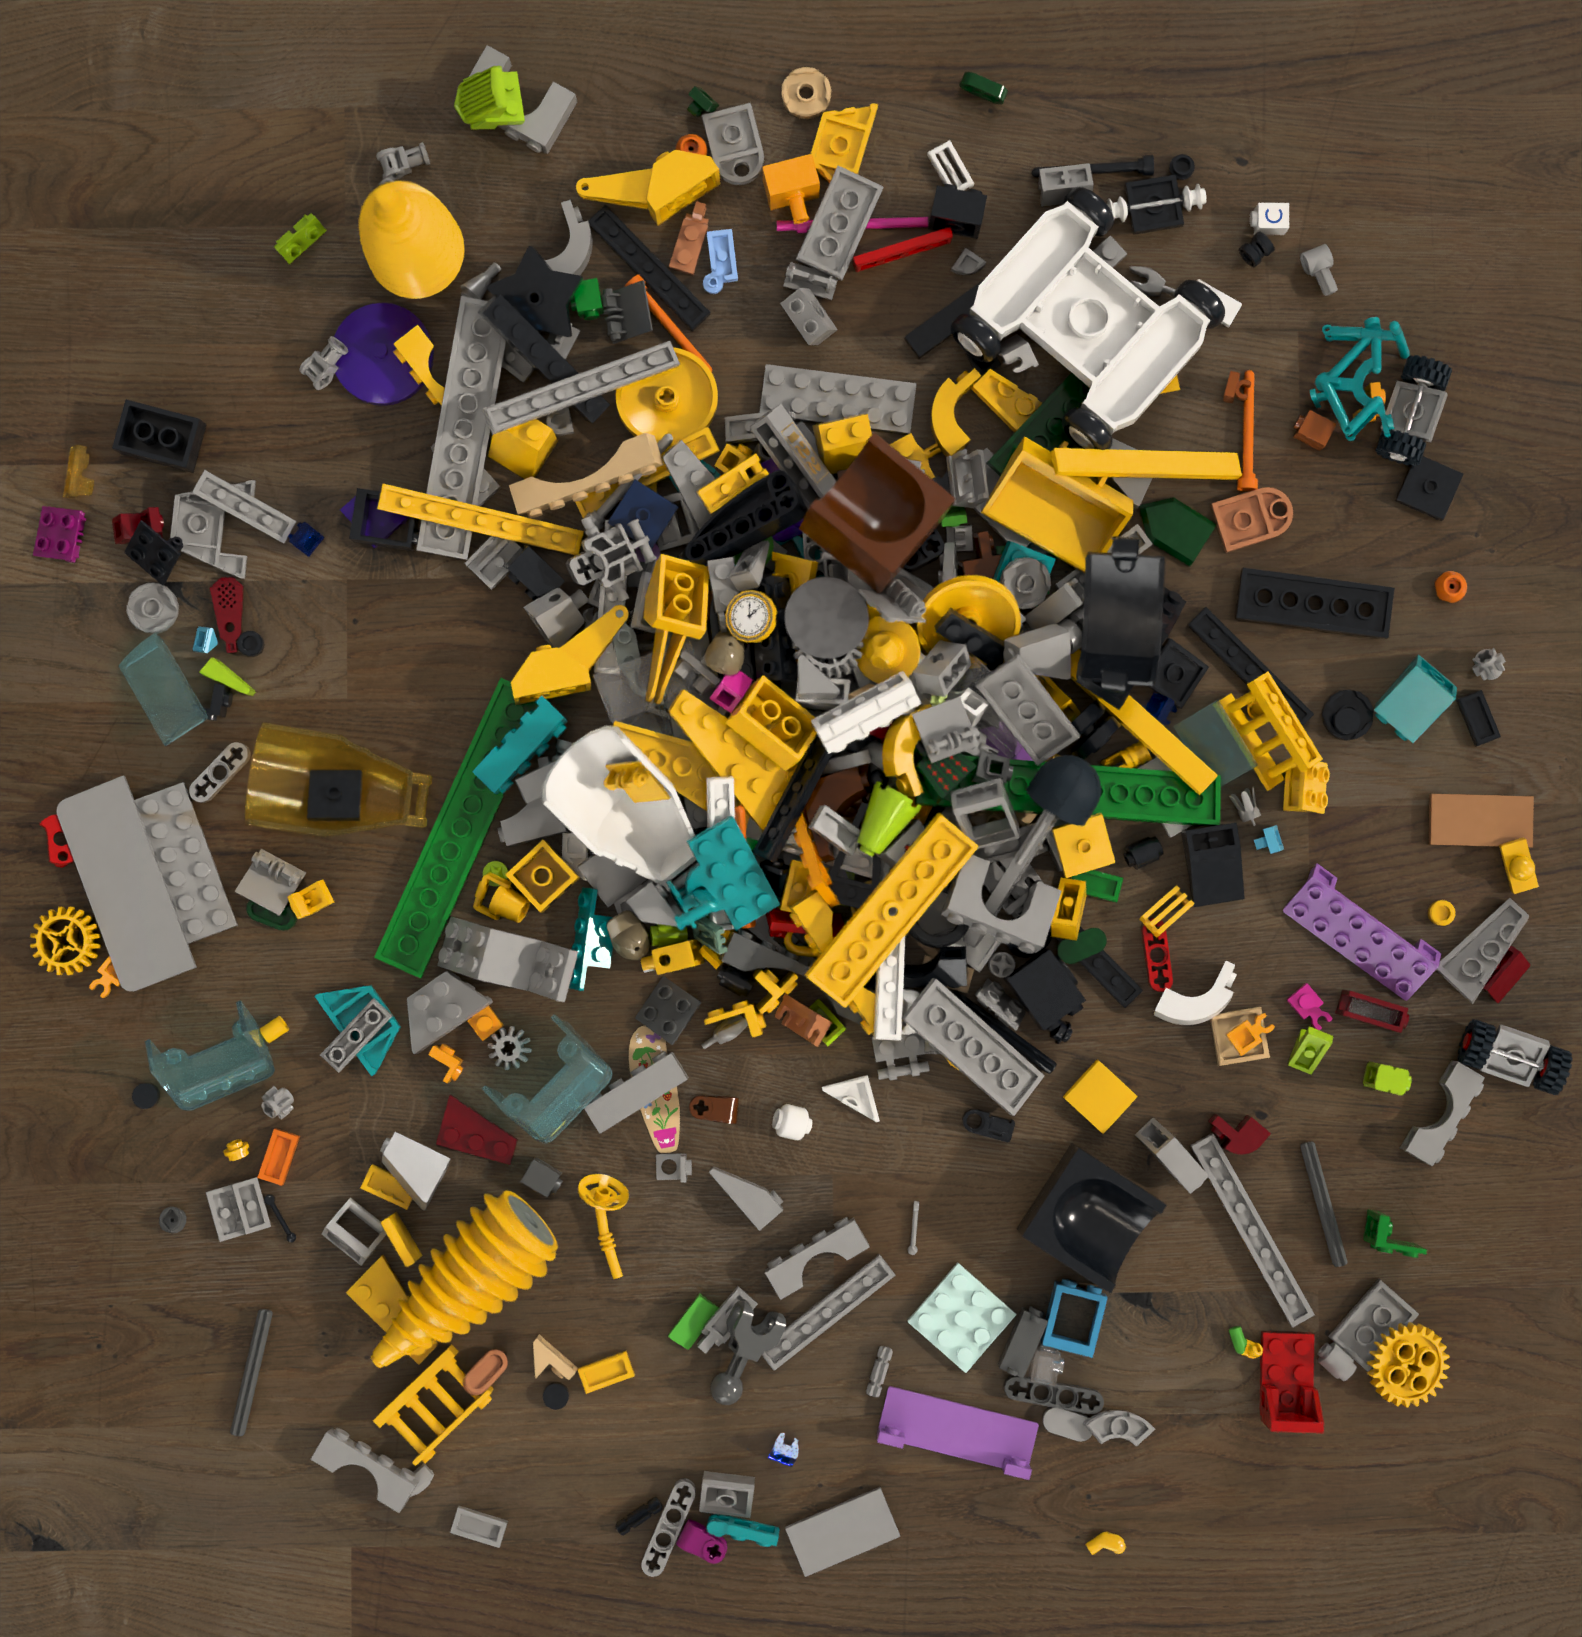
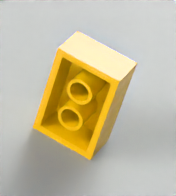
[725,675,817,771]

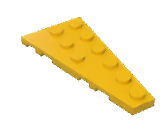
[613,721,750,829]

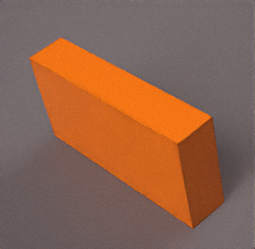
[258,1128,300,1186]

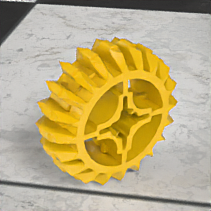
[30,907,101,975]

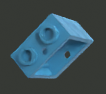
[1040,1278,1108,1358]

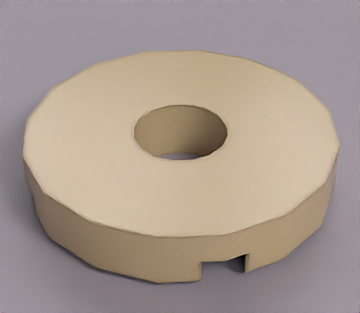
[781,67,831,119]

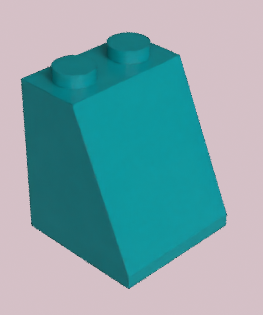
[1374,654,1457,743]

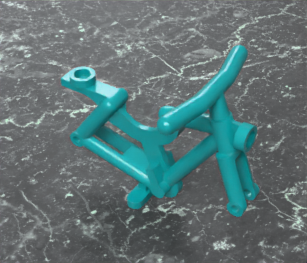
[1310,317,1410,441]

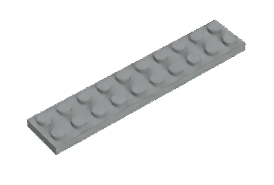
[416,296,506,560]

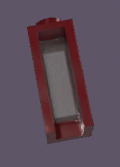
[1335,989,1409,1033]

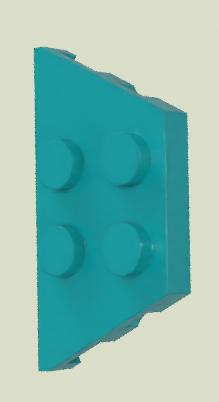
[315,985,401,1076]

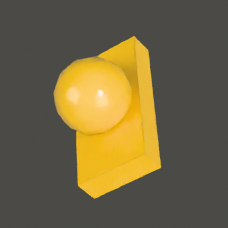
[1499,837,1539,894]

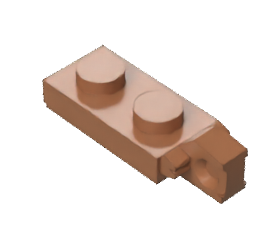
[669,201,709,276]

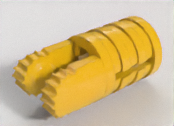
[1100,741,1152,768]

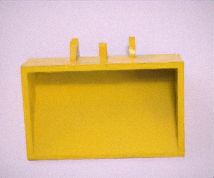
[981,436,1133,573]

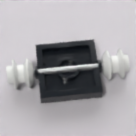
[1107,175,1206,235]

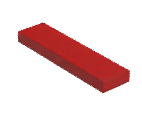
[853,227,953,272]

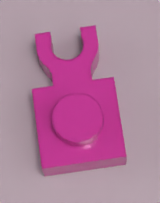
[1286,983,1333,1030]

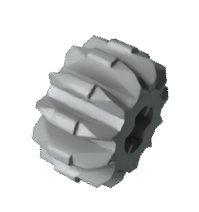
[487,1026,532,1070]

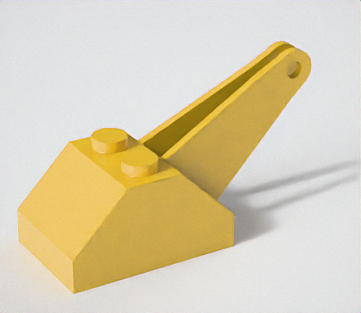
[576,150,720,225]
[644,554,709,704]

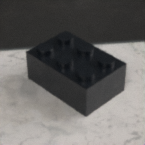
[112,399,207,473]

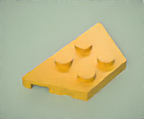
[811,103,878,183]

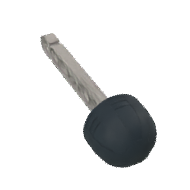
[963,755,1101,948]

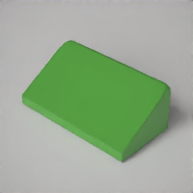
[668,1293,719,1350]

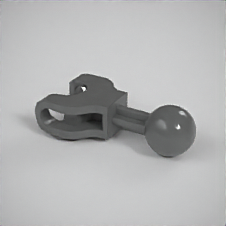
[710,1301,786,1405]

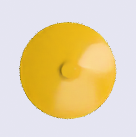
[616,347,718,446]
[916,575,1021,669]

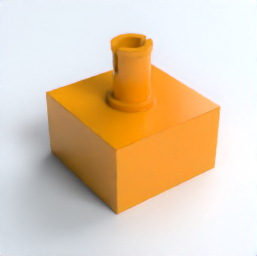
[762,154,820,224]

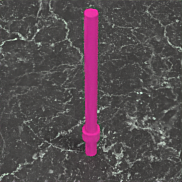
[777,217,928,233]

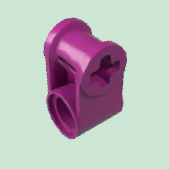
[676,1519,728,1564]

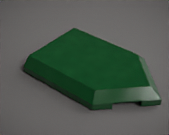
[1139,497,1217,567]

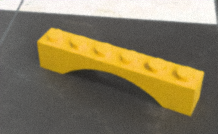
[789,890,903,1036]

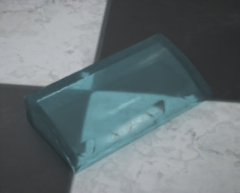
[119,633,209,746]

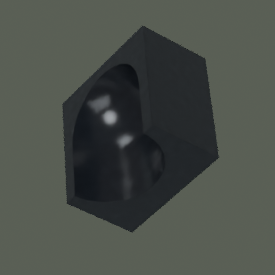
[1017,1143,1167,1294]

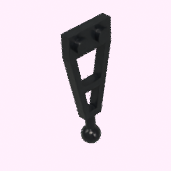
[829,770,889,908]

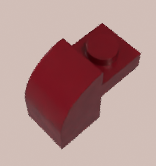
[112,507,164,544]
[1208,1114,1271,1154]

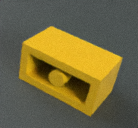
[1051,877,1086,941]

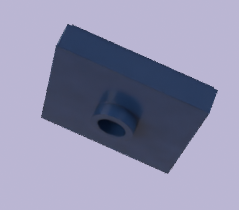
[607,479,678,550]

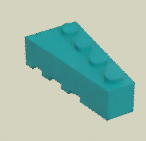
[472,696,568,794]

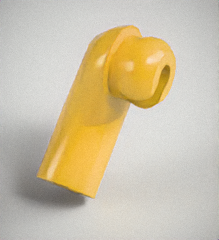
[1085,1532,1126,1555]

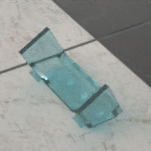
[145,1000,275,1111]
[482,1014,612,1143]

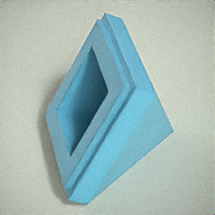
[193,626,218,653]

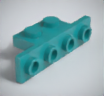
[569,887,613,991]

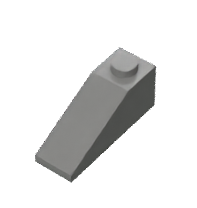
[709,1166,783,1231]

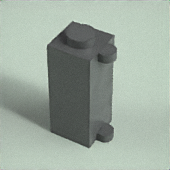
[997,1306,1048,1378]

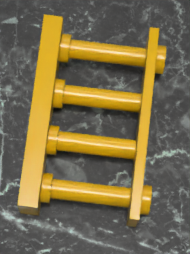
[1214,672,1323,791]
[373,1344,494,1466]

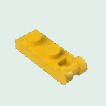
[696,453,769,514]

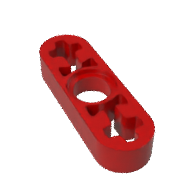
[1141,918,1173,992]

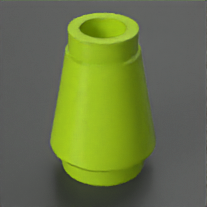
[650,924,688,948]

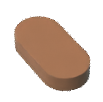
[463,1349,508,1396]

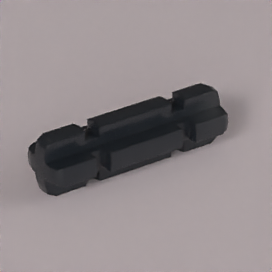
[615,1497,663,1536]

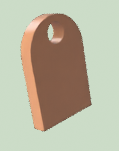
[1210,487,1293,553]

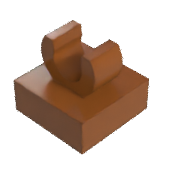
[1223,371,1251,404]

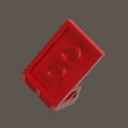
[1259,1331,1324,1433]

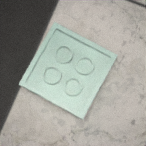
[907,1262,1016,1373]

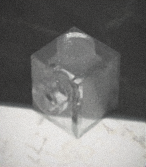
[1028,1344,1064,1386]

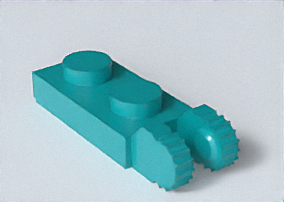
[706,1514,780,1547]

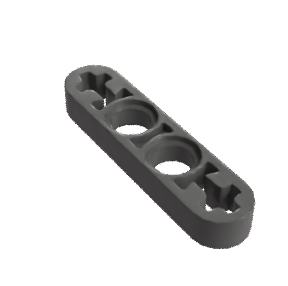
[1004,1375,1104,1414]

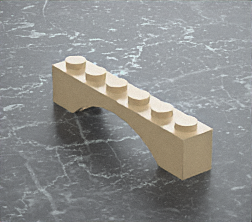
[509,433,664,518]

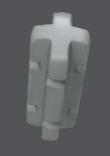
[866,1346,893,1397]

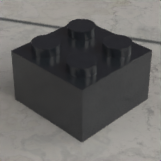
[928,184,987,239]

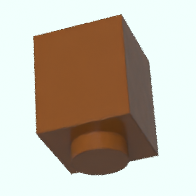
[1293,410,1337,451]

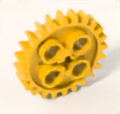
[1367,1322,1450,1408]

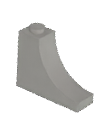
[498,756,568,847]

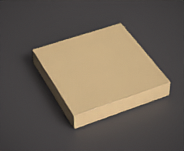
[1210,1007,1270,1066]

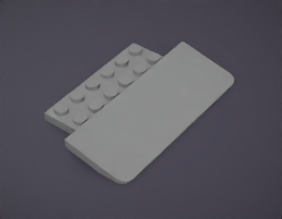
[57,775,238,992]

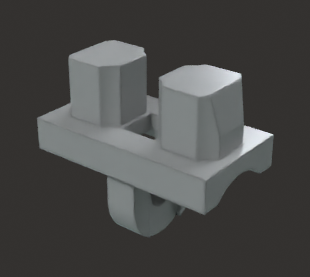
[672,650,720,695]

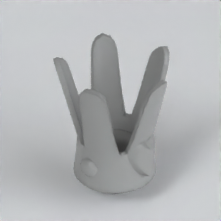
[1229,786,1261,826]

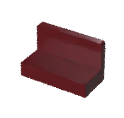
[1483,946,1530,1003]

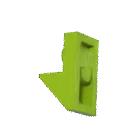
[1288,1026,1333,1075]

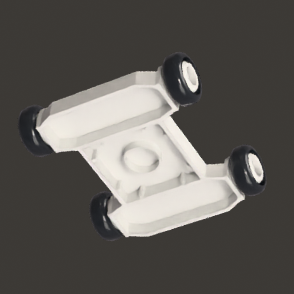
[950,187,1225,450]

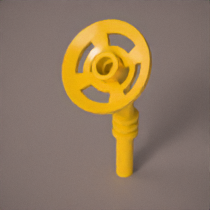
[578,1174,629,1279]

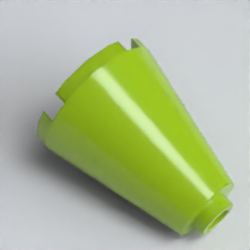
[857,781,922,857]

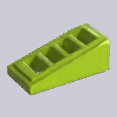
[199,658,256,696]

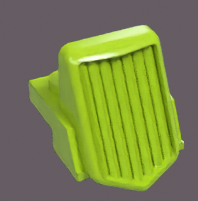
[454,66,525,130]

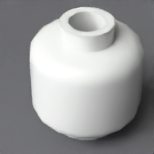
[772,1104,812,1140]

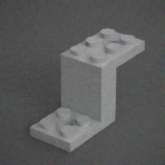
[437,916,578,1002]

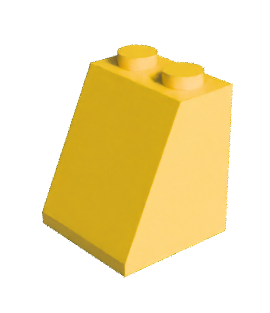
[488,419,558,479]

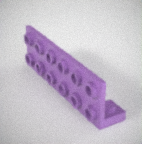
[1283,863,1441,1001]
[876,1386,1039,1480]

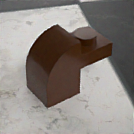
[957,531,1002,579]

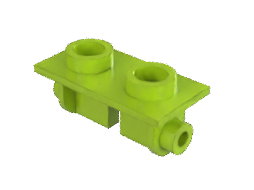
[274,213,327,264]

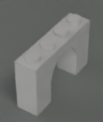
[469,45,577,154]
[941,855,1061,953]

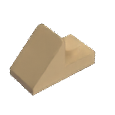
[533,1334,578,1380]

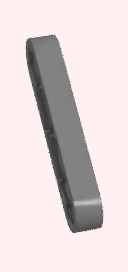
[641,1478,696,1577]

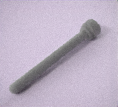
[584,434,673,531]

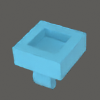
[1254,825,1284,854]

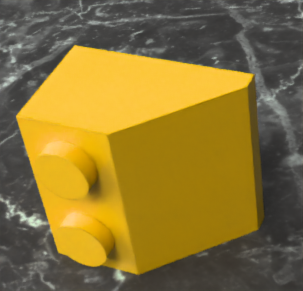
[812,414,872,474]

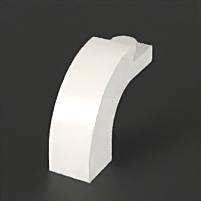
[1154,961,1237,1025]

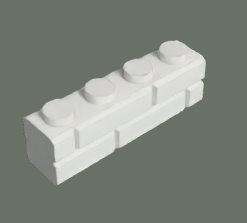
[811,671,921,754]

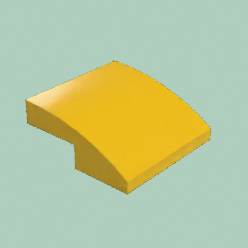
[1063,1059,1138,1134]

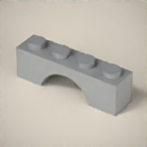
[1400,1060,1485,1166]
[765,1217,870,1300]
[311,1428,419,1513]

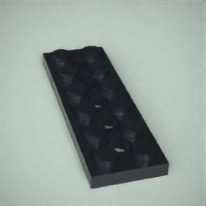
[1235,568,1395,639]

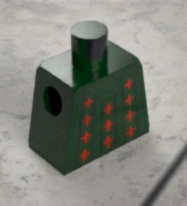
[914,739,976,805]

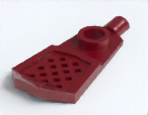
[210,577,244,653]

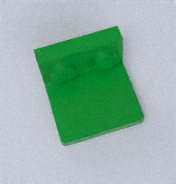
[1363,1209,1427,1258]

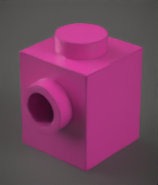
[709,671,753,713]

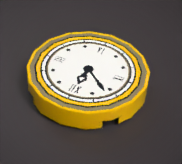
[726,590,777,643]

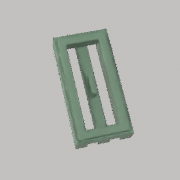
[692,916,727,955]

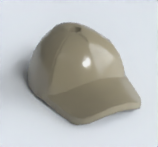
[705,629,744,676]
[606,910,651,960]

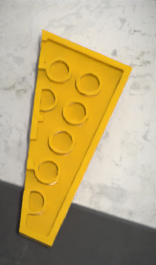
[668,689,798,833]

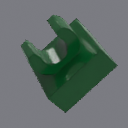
[687,86,719,117]

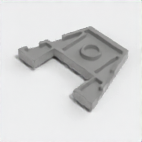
[170,480,256,580]

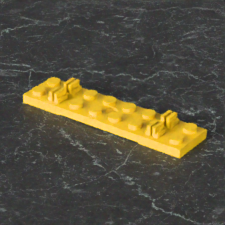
[804,813,979,1008]

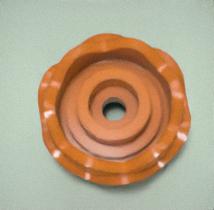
[675,134,707,155]
[1435,571,1467,603]

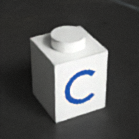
[1250,203,1289,235]

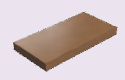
[1429,794,1534,848]

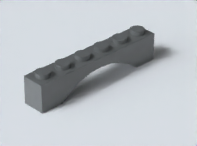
[718,929,869,1025]

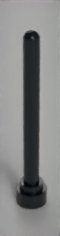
[1032,155,1154,178]

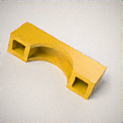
[393,325,445,406]

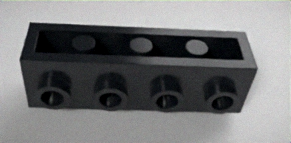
[749,576,798,684]

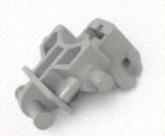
[565,516,657,602]

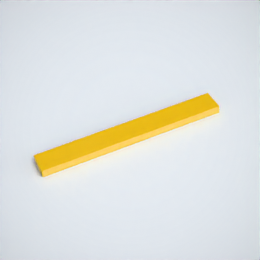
[1051,448,1242,480]
[377,484,584,556]
[1071,649,1218,796]

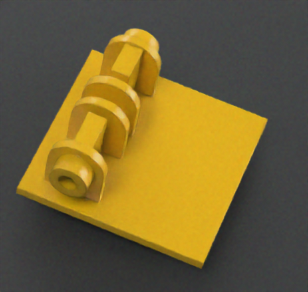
[604,761,671,803]

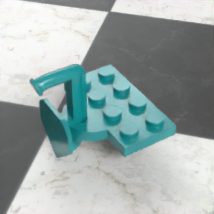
[666,815,780,930]

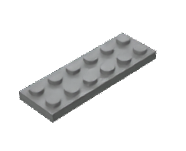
[760,364,917,435]
[902,978,1044,1116]

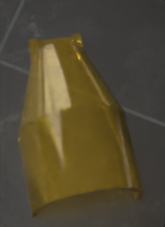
[244,722,433,838]

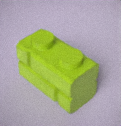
[1363,1061,1412,1096]

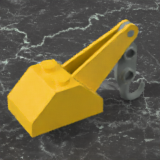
[511,605,647,705]

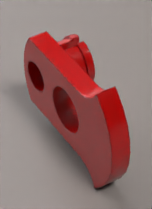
[39,814,74,868]

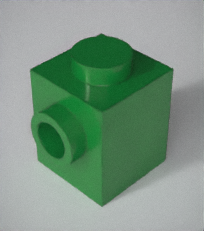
[570,278,604,320]

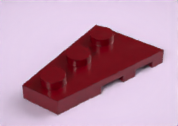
[436,1094,518,1165]

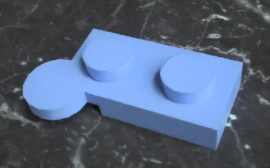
[703,229,738,294]

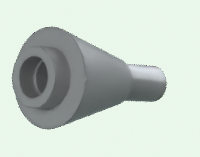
[460,262,501,300]

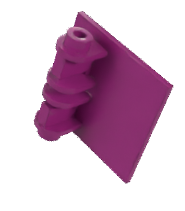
[33,506,87,563]

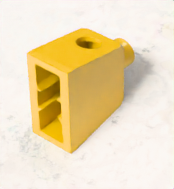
[641,939,705,975]

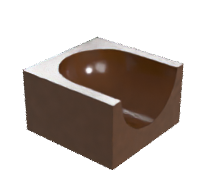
[799,433,956,594]

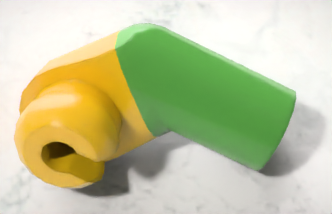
[1228,1326,1263,1359]

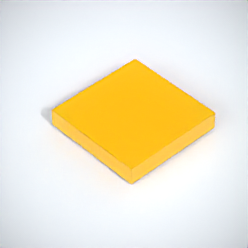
[381,1212,423,1267]

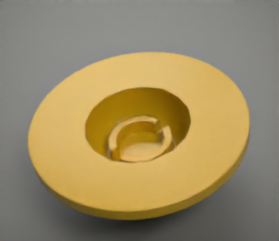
[855,615,920,684]

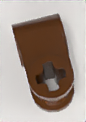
[689,1095,739,1124]

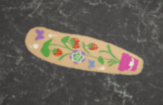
[629,1025,680,1153]

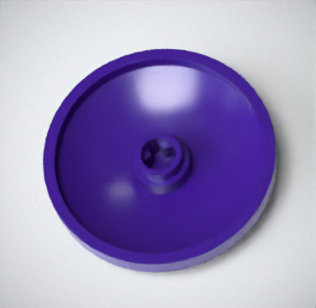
[334,303,434,405]

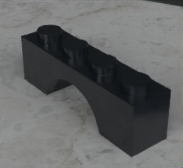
[864,946,967,990]

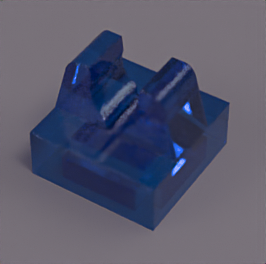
[288,522,324,557]
[1145,693,1177,725]
[768,1433,799,1467]

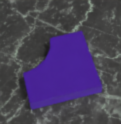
[340,496,410,549]

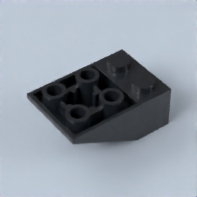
[1181,823,1245,907]

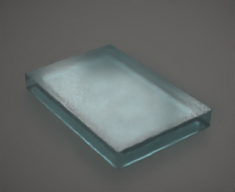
[1173,700,1258,787]

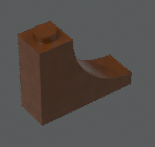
[805,766,870,863]

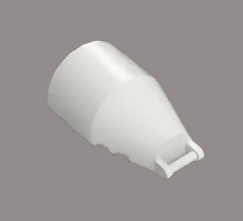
[542,726,698,893]

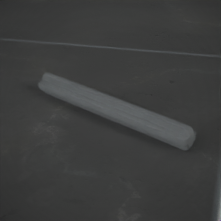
[1300,1141,1348,1267]
[230,1309,273,1436]

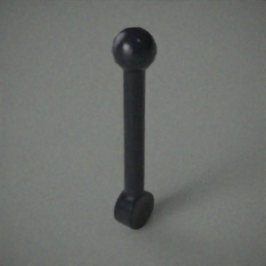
[264,1195,296,1243]

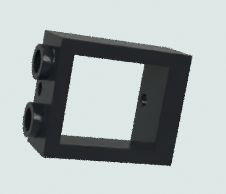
[349,488,421,551]

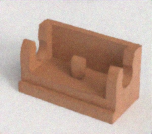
[775,994,832,1047]

